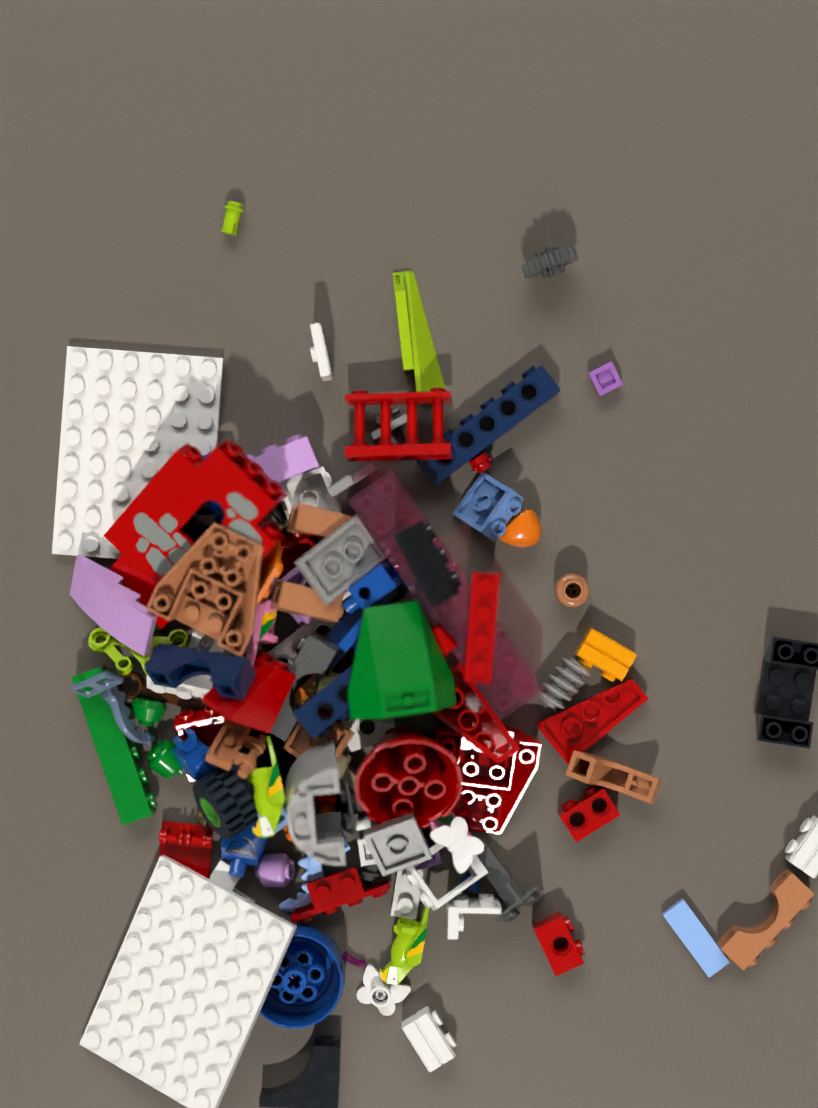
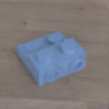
[453,472,524,542]

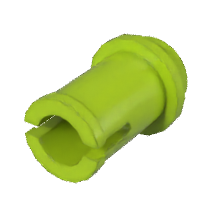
[220,201,244,236]

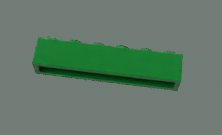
[71,665,158,826]

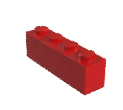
[463,572,500,683]

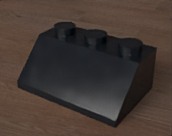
[393,520,462,609]

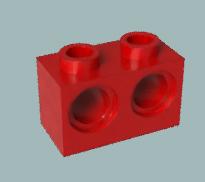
[557,785,620,843]

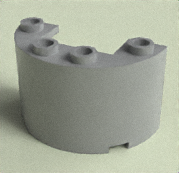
[285,740,346,866]

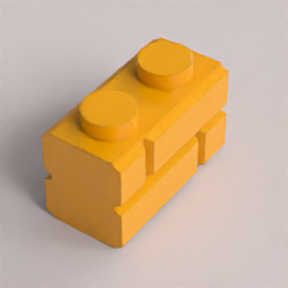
[575,627,637,682]

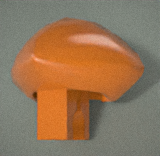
[499,509,542,548]

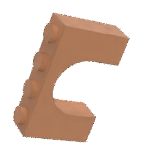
[270,503,352,623]

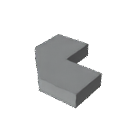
[328,461,377,498]

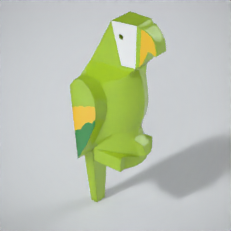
[247,736,285,838]
[379,906,429,985]

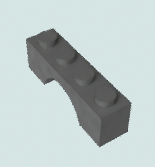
[270,631,341,741]

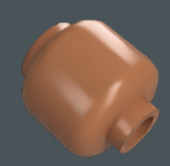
[554,573,589,607]

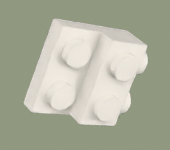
[279,466,342,534]

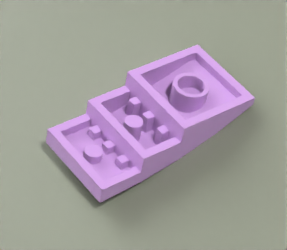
[69,554,158,656]

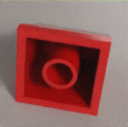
[201,650,296,733]

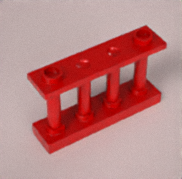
[345,388,453,462]

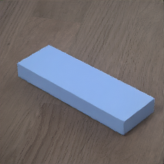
[662,898,730,978]

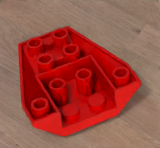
[435,726,542,835]

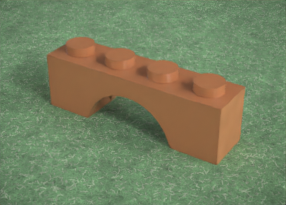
[716,868,815,971]

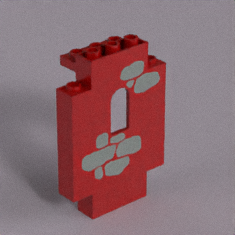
[103,440,288,629]

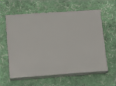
[294,515,387,605]

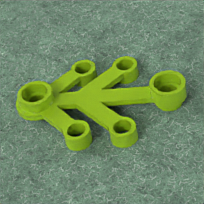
[88,624,190,675]

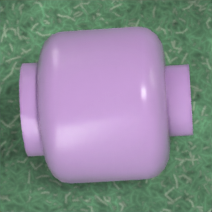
[255,853,295,887]

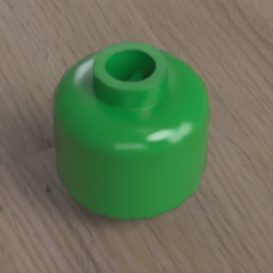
[147,740,183,779]

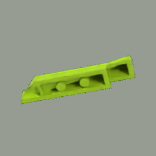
[393,271,446,392]

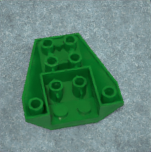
[347,601,456,719]

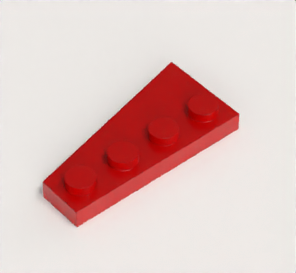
[535,678,648,765]

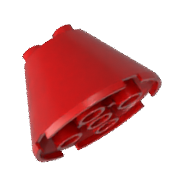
[355,728,463,829]

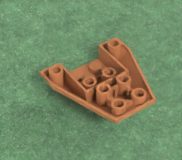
[146,523,263,656]

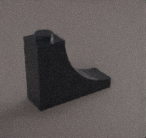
[259,1035,341,1108]

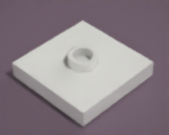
[310,323,333,382]

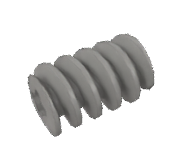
[535,656,592,713]

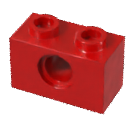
[532,911,585,976]

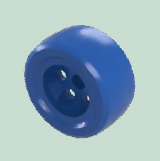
[260,924,345,1029]

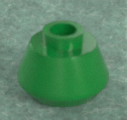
[132,696,167,726]

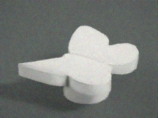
[430,817,484,874]
[356,964,411,1016]

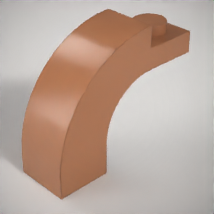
[565,750,662,804]

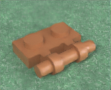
[205,719,267,778]

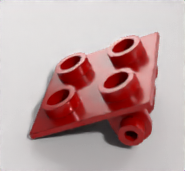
[158,821,213,877]

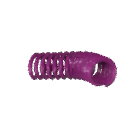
[342,951,366,967]

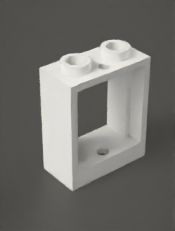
[404,844,488,911]

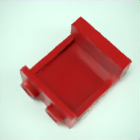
[174,706,227,782]

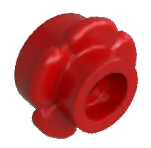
[468,450,493,474]

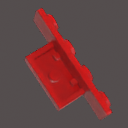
[290,866,391,924]

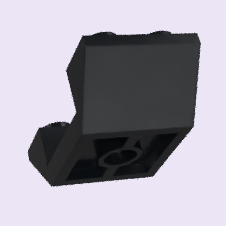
[756,636,818,748]

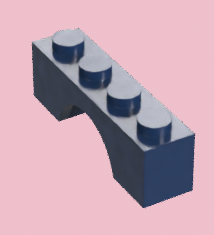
[144,644,257,700]

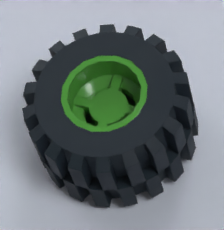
[193,767,258,840]

